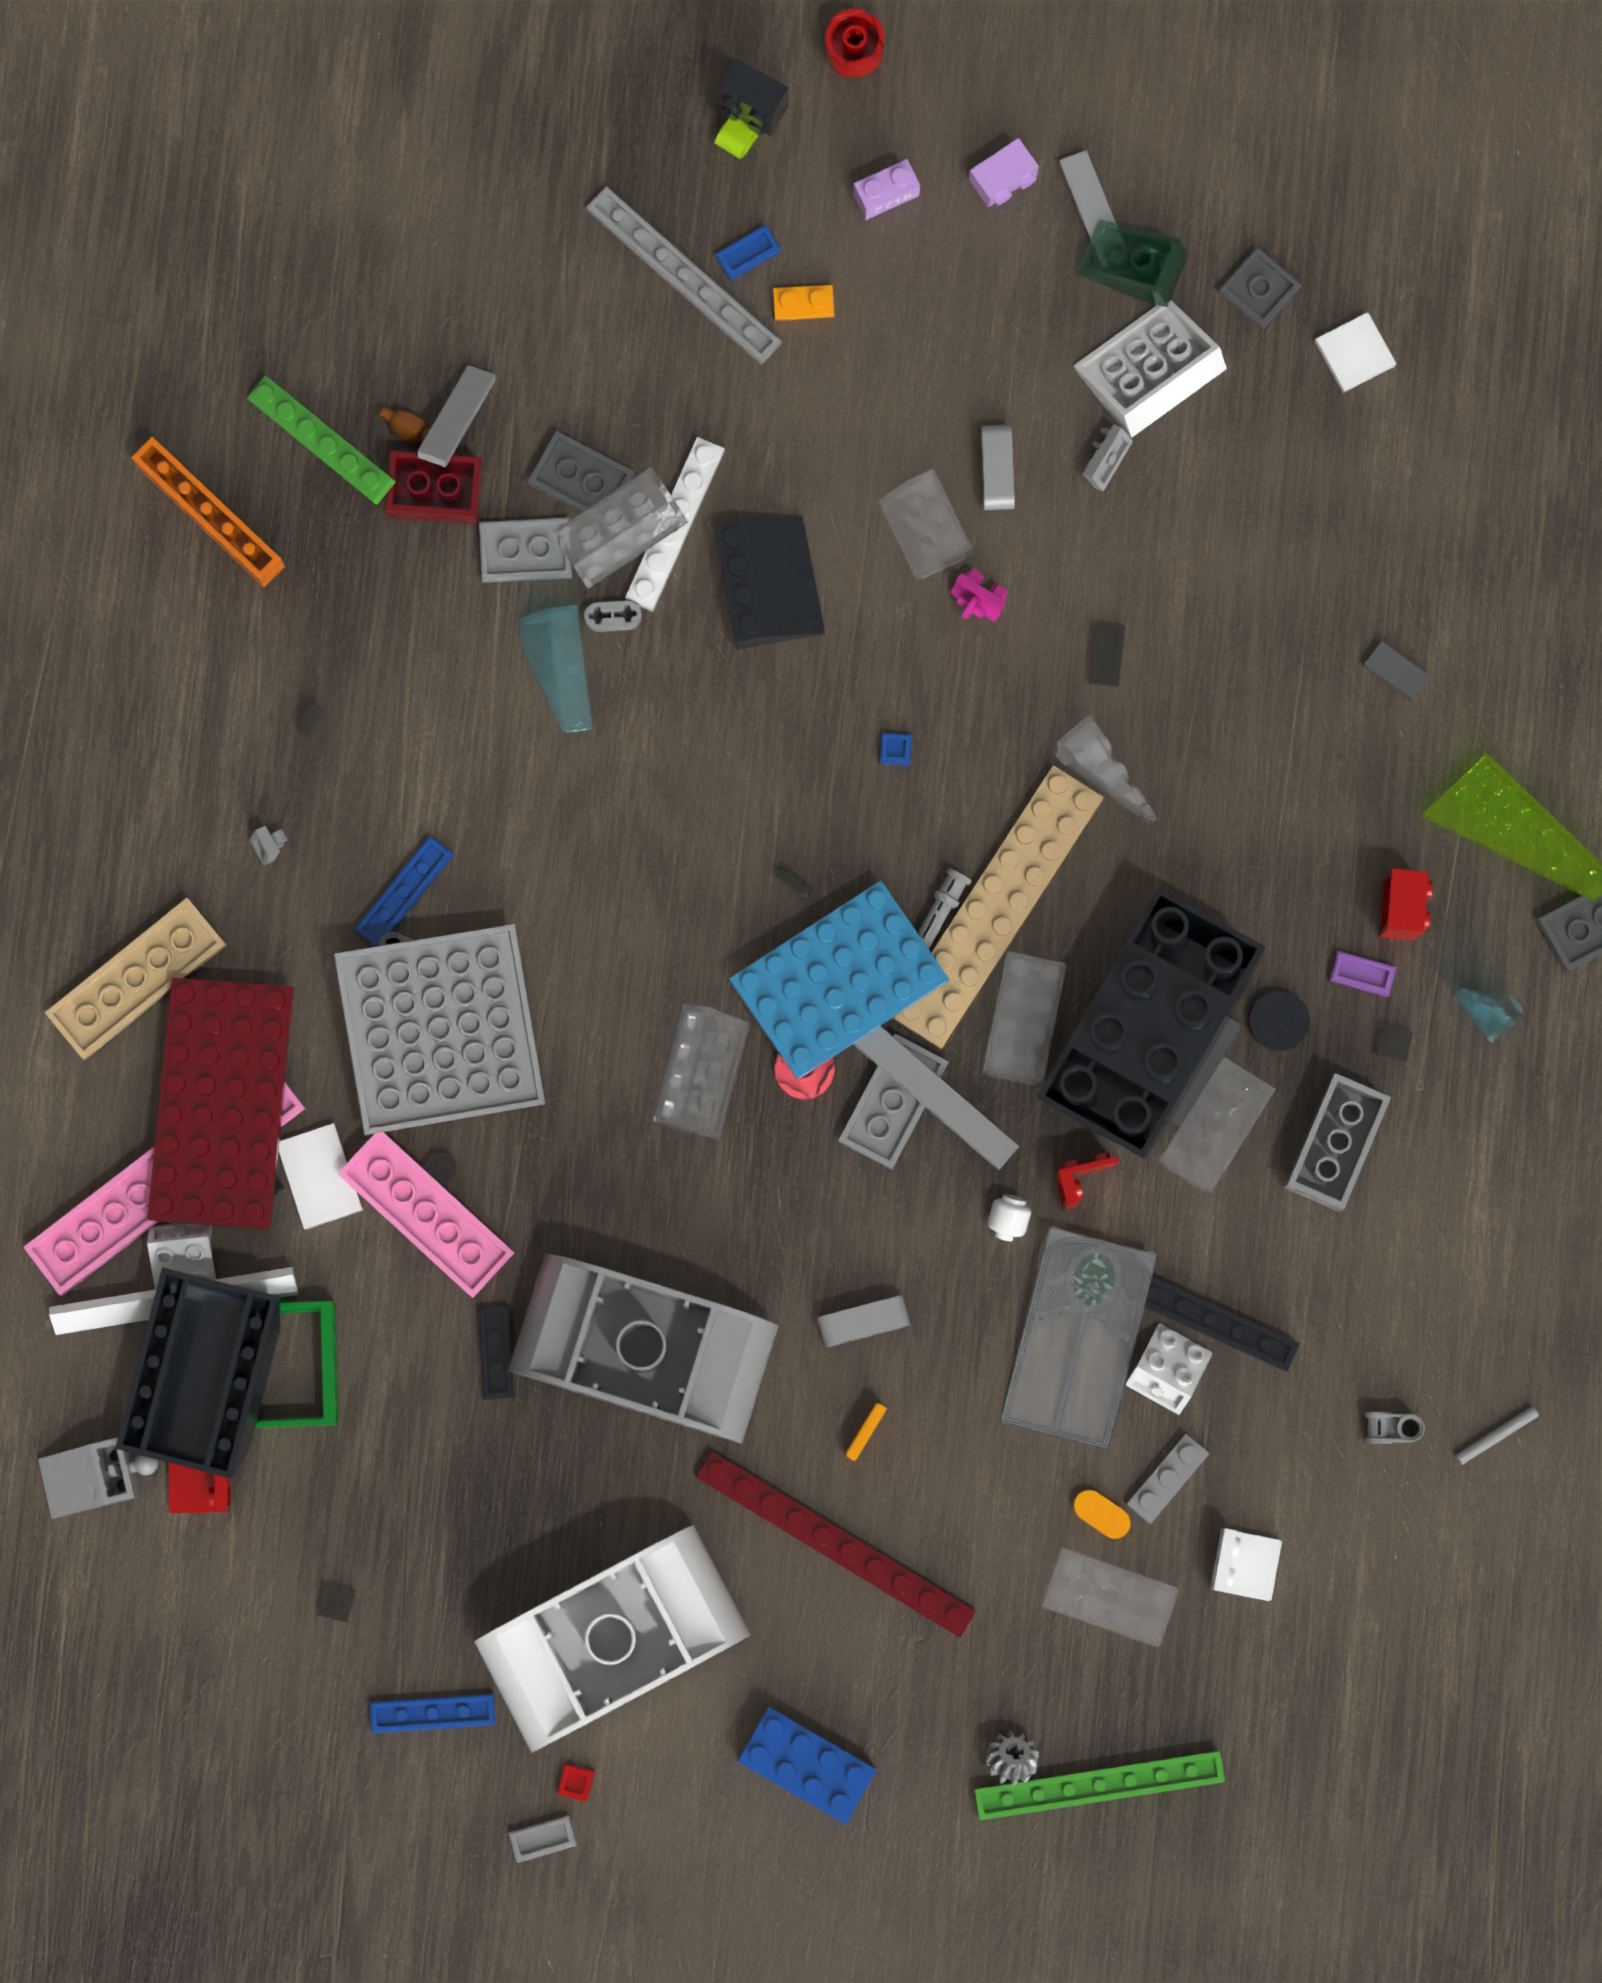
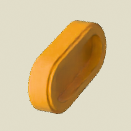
[1073,1490,1130,1539]

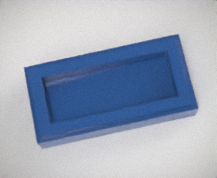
[715,224,781,282]

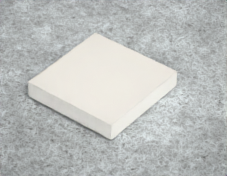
[1315,312,1396,393]

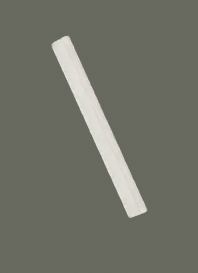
[49,1267,298,1335]

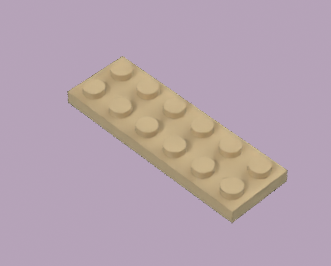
[45,898,226,1061]

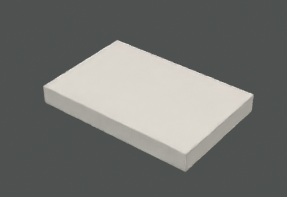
[279,1123,363,1230]

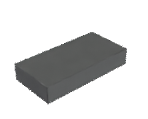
[1363,641,1430,701]

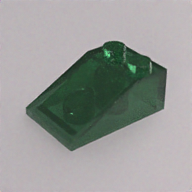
[1078,220,1188,307]

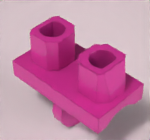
[950,568,1008,623]

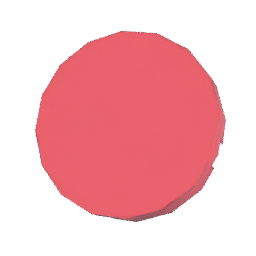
[774,1053,835,1100]

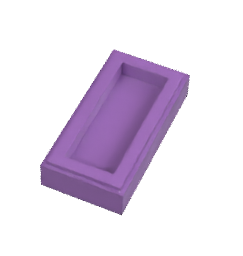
[1329,951,1396,997]

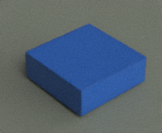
[880,732,912,766]

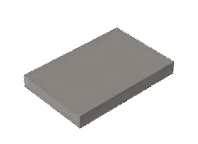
[479,517,572,583]

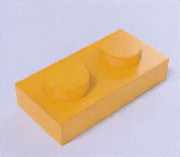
[773,285,834,320]

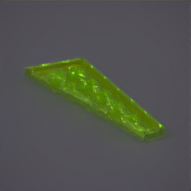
[1422,753,1602,902]

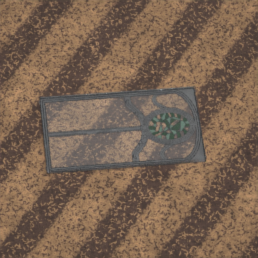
[1000,1227,1158,1450]

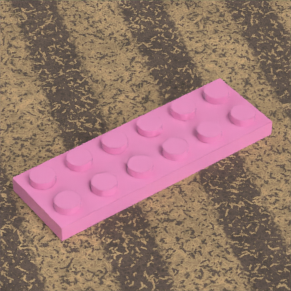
[337,1132,514,1298]

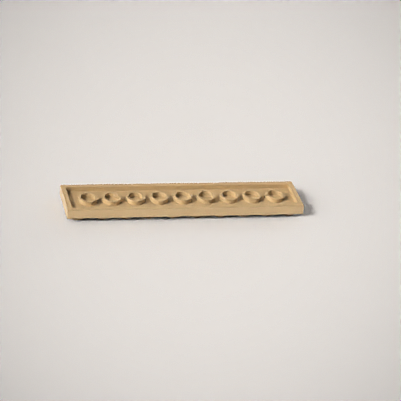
[892,765,1104,1050]

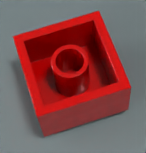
[1379,868,1433,941]

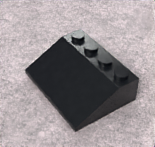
[714,517,825,650]

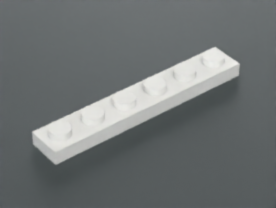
[625,437,725,612]

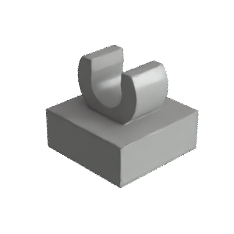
[249,826,288,866]

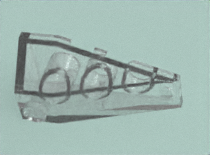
[1056,715,1157,827]

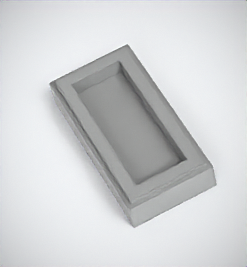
[509,1815,577,1863]

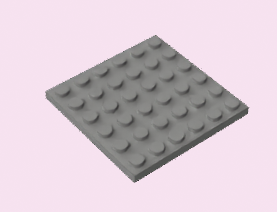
[333,924,545,1135]

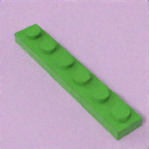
[247,375,396,505]

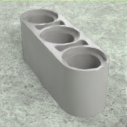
[981,424,1014,510]
[817,1295,911,1348]

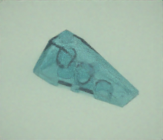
[519,605,592,733]
[1454,987,1524,1043]

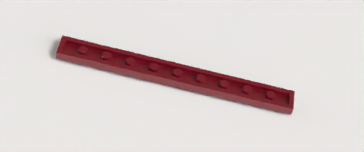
[696,1451,976,1638]

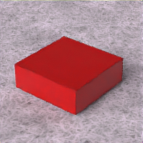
[557,1763,595,1802]

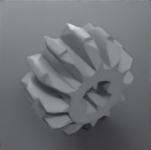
[986,1731,1039,1787]

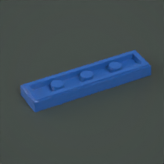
[354,836,454,947]
[370,1694,496,1733]

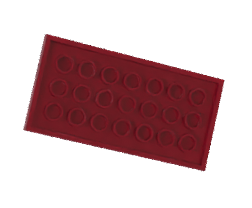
[147,977,295,1230]

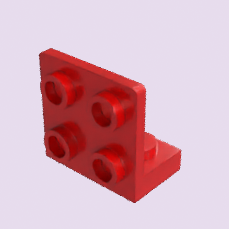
[1054,1152,1119,1211]
[169,1463,231,1513]

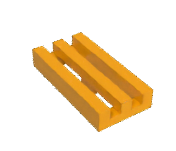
[845,1403,887,1462]

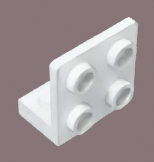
[147,1223,216,1289]
[1125,1324,1212,1415]
[1210,1528,1282,1601]

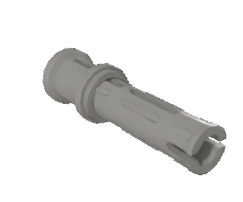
[918,868,971,949]

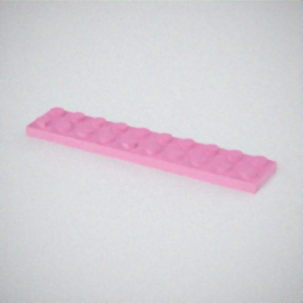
[24,1082,306,1296]

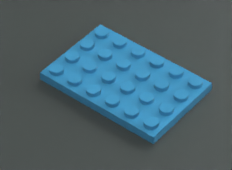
[729,881,949,1080]

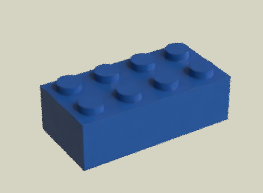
[738,1706,877,1825]

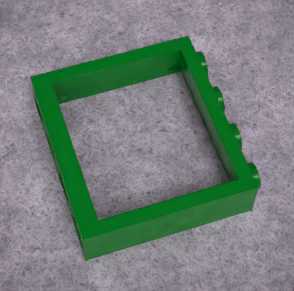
[255,1301,339,1429]

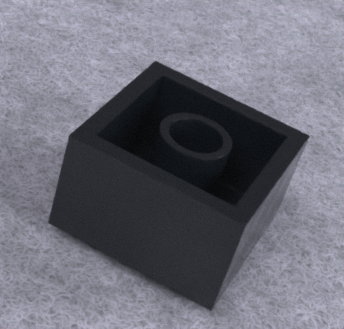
[719,59,789,137]

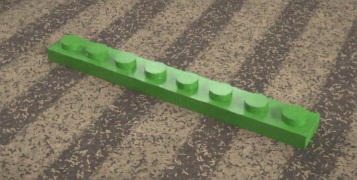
[974,1751,1225,1821]

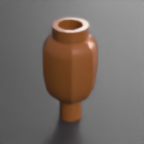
[379,407,431,445]

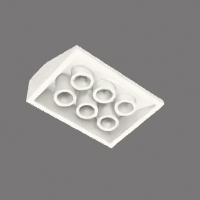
[1074,298,1227,437]

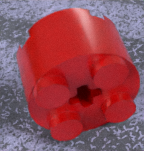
[825,8,884,77]

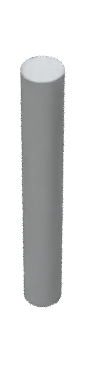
[1455,1406,1539,1465]

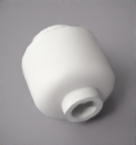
[988,1194,1031,1241]

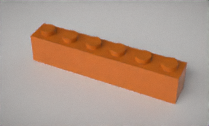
[131,437,285,587]

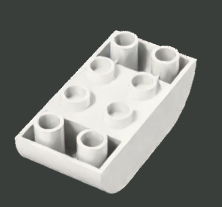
[474,1525,751,1753]

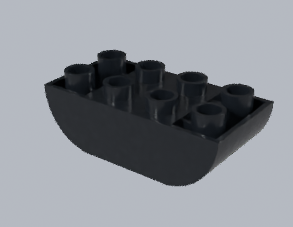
[1036,887,1266,1159]

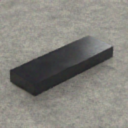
[478,1306,515,1400]

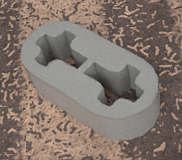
[584,600,642,632]

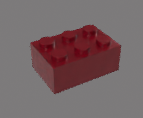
[386,451,483,525]

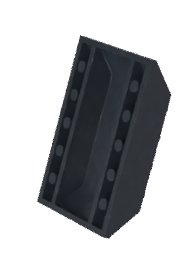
[115,1267,281,1479]

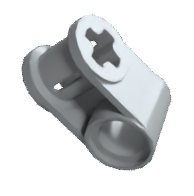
[1365,1412,1425,1444]

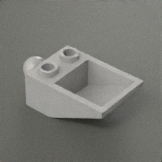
[38,1437,158,1519]

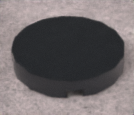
[1249,991,1310,1051]

